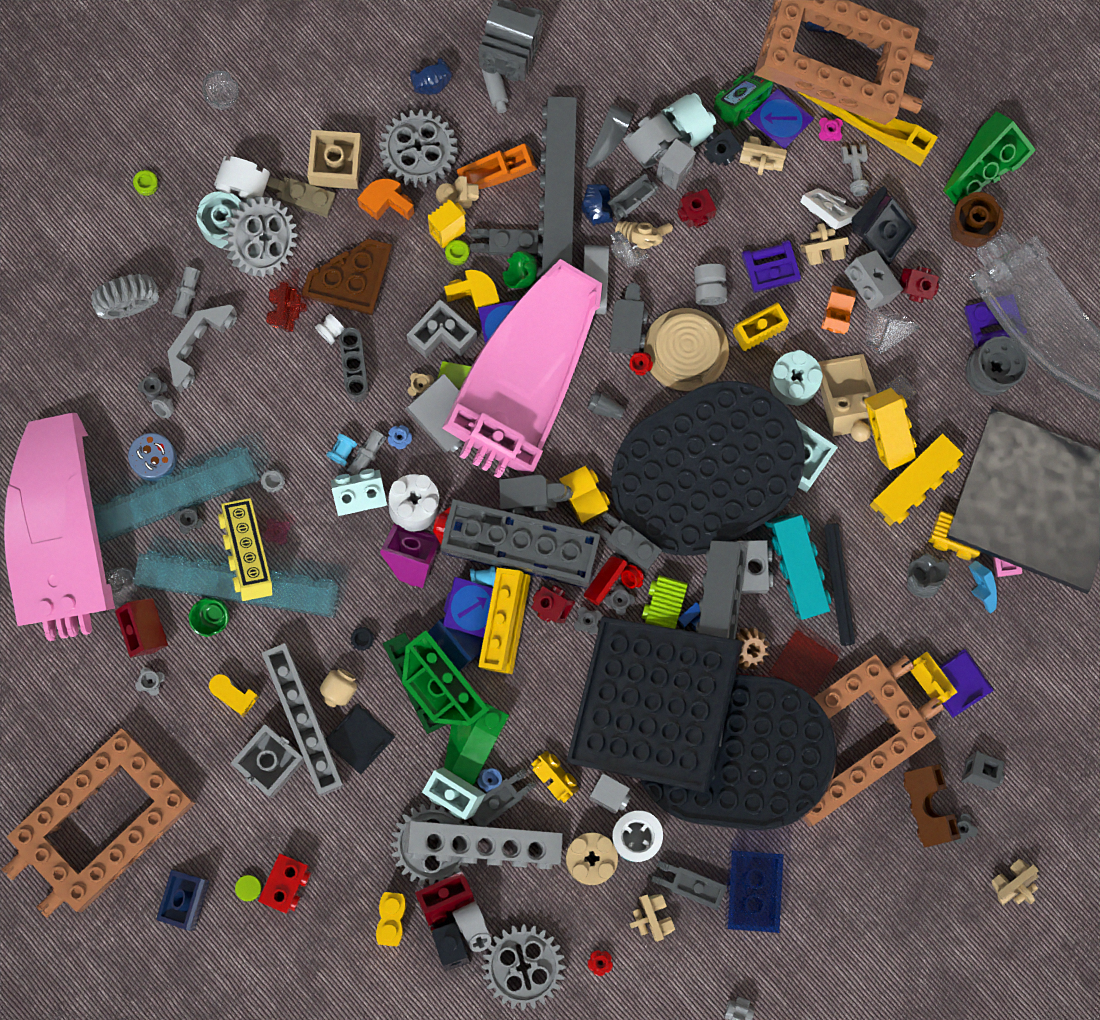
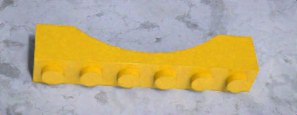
[798,92,938,166]

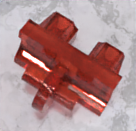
[266,282,307,332]

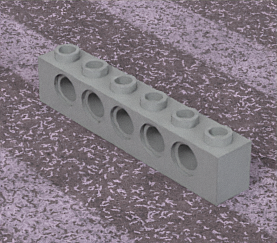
[262,643,345,797]
[404,821,563,869]

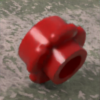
[629,352,653,376]
[621,564,644,589]
[587,950,613,976]

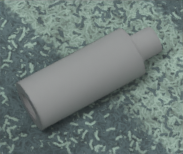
[482,69,508,113]

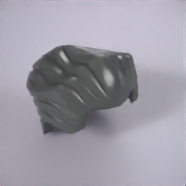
[907,554,950,598]

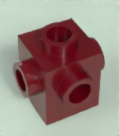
[677,188,717,228]
[899,266,939,303]
[531,585,576,623]

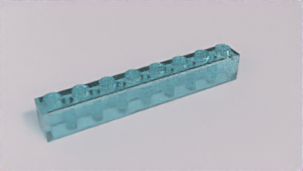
[93,447,260,545]
[133,551,340,618]

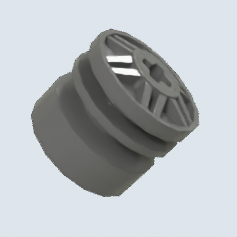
[965,336,1029,396]

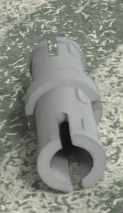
[171,267,200,318]
[346,429,386,475]

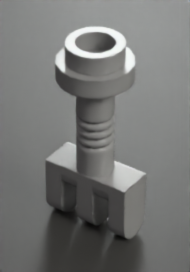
[841,144,869,196]

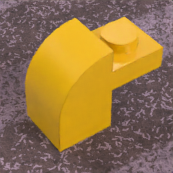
[444,270,500,314]

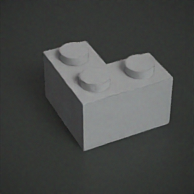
[407,300,477,358]

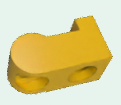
[209,674,259,717]

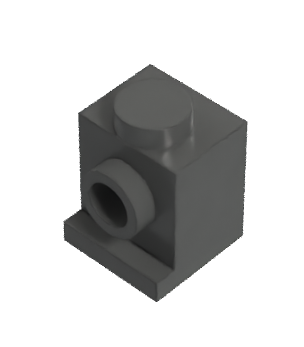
[961,751,1005,791]

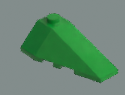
[943,111,1036,206]
[444,702,509,786]

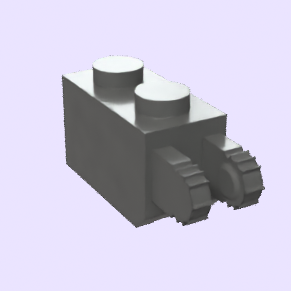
[609,283,648,355]
[499,475,574,515]
[592,512,662,575]

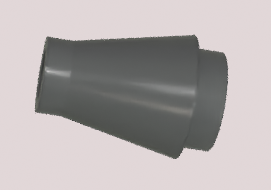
[587,391,625,420]

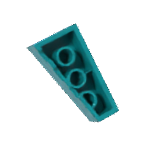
[765,513,831,620]

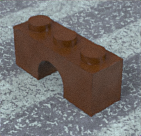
[903,764,961,848]

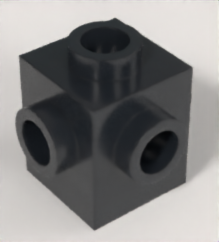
[703,128,742,166]

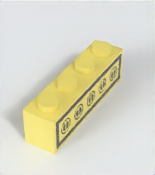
[218,498,272,601]

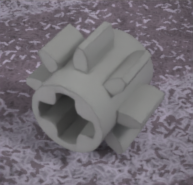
[724,996,755,1020]

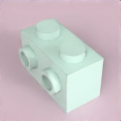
[331,469,387,516]
[422,767,486,819]

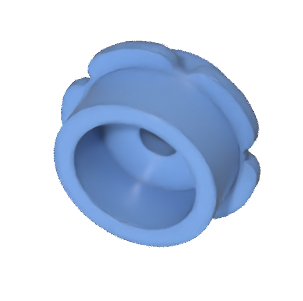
[388,425,412,449]
[478,768,502,793]

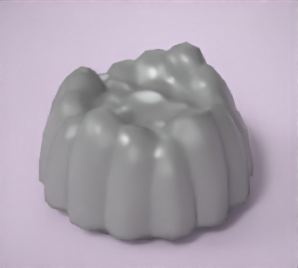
[151,396,174,419]
[261,469,285,493]

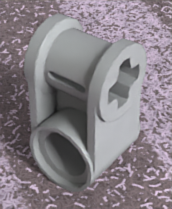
[452,901,491,952]

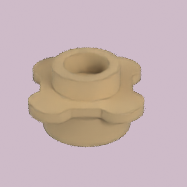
[408,372,434,397]

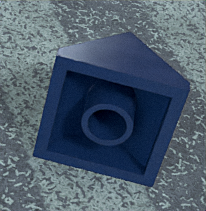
[428,617,484,672]
[156,870,210,931]

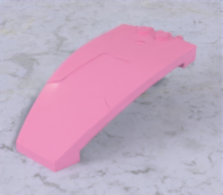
[442,259,602,478]
[4,413,115,641]

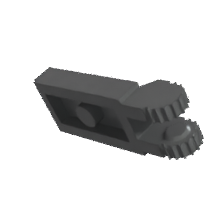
[470,229,538,256]
[472,768,537,827]
[651,861,727,910]

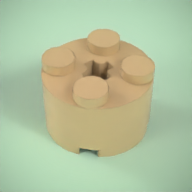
[566,833,618,885]

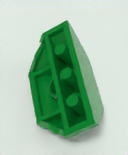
[402,630,489,726]

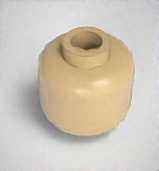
[320,668,357,707]

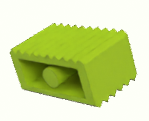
[641,575,688,629]

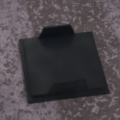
[326,704,395,775]

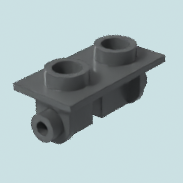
[607,173,659,221]

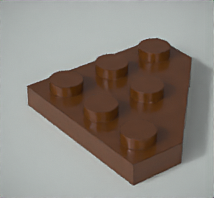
[302,239,392,315]

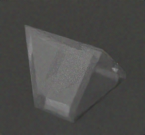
[866,304,919,354]

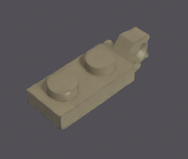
[266,177,336,218]

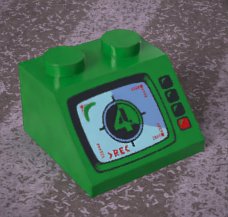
[713,72,773,130]

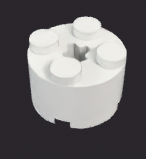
[214,156,270,204]
[389,474,439,531]

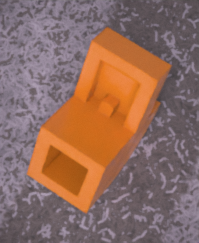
[357,179,414,221]
[821,285,856,334]

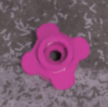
[818,117,843,142]

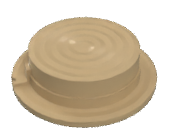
[644,308,729,392]

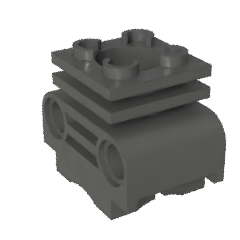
[478,0,544,82]

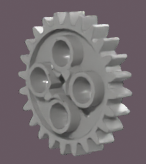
[379,109,458,188]
[222,196,298,277]
[390,803,469,886]
[482,924,566,1010]

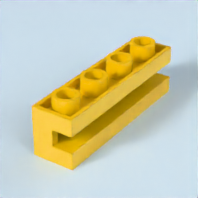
[869,433,964,526]
[478,568,531,675]

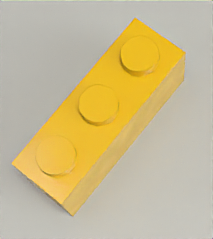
[864,388,917,470]

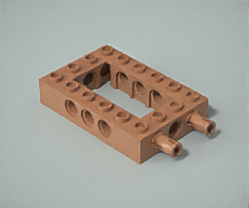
[754,0,934,125]
[803,654,944,827]
[1,728,196,918]

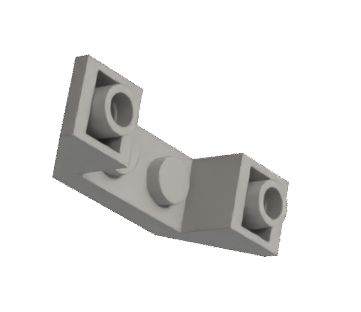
[167,305,237,393]

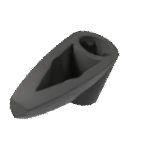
[585,104,634,169]

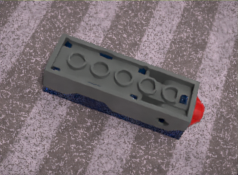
[433,499,600,589]

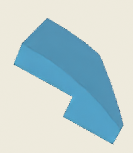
[968,561,997,614]

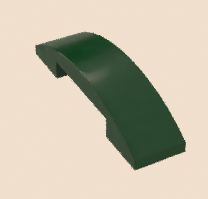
[382,632,447,734]

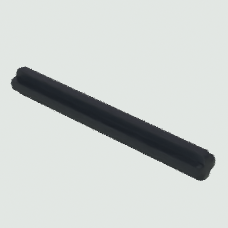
[824,523,855,646]

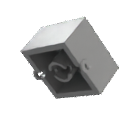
[231,724,305,798]

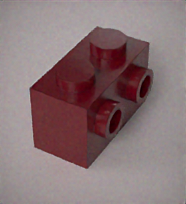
[115,598,168,658]
[415,871,475,926]

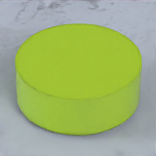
[133,170,159,196]
[445,240,470,265]
[235,875,262,901]

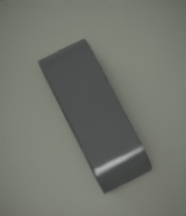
[339,327,369,402]

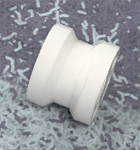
[315,313,345,345]

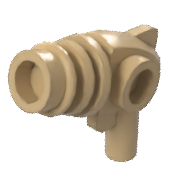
[615,221,673,249]

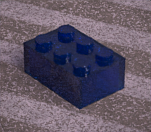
[725,850,784,933]

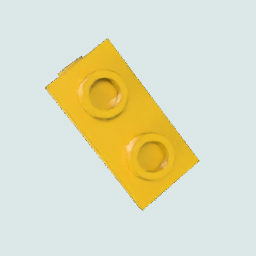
[910,652,957,706]
[531,751,580,803]

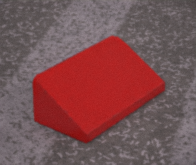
[583,556,627,606]

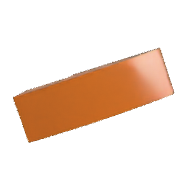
[457,143,538,190]

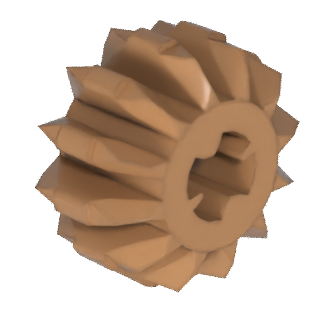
[735,627,770,670]

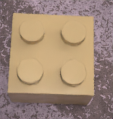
[308,130,362,189]

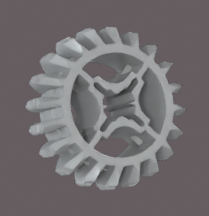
[91,274,159,320]

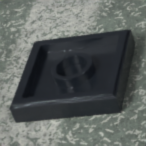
[859,196,917,265]

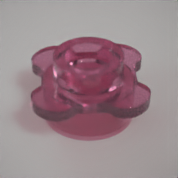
[263,518,291,545]

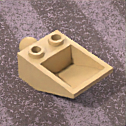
[818,354,877,442]

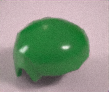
[503,251,537,288]
[188,597,230,637]

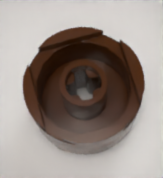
[949,192,1004,248]

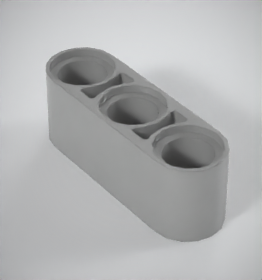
[583,245,609,315]

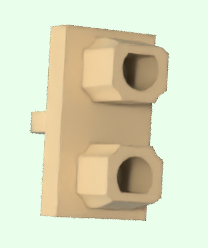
[739,136,787,176]
[436,176,479,209]
[800,223,849,265]
[992,859,1038,905]
[629,894,675,942]

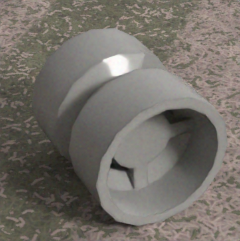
[694,264,728,306]

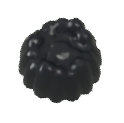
[350,627,375,651]

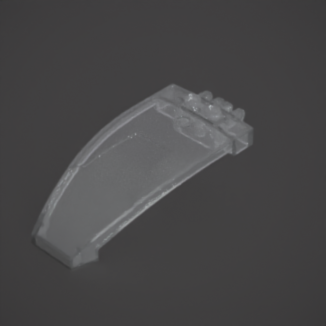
[968,231,1100,403]

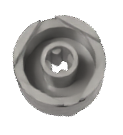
[623,112,681,169]

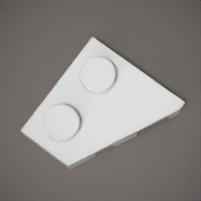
[800,188,862,230]

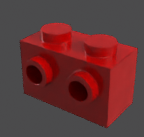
[258,853,312,914]

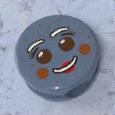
[128,433,177,481]

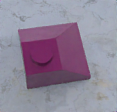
[380,523,440,588]

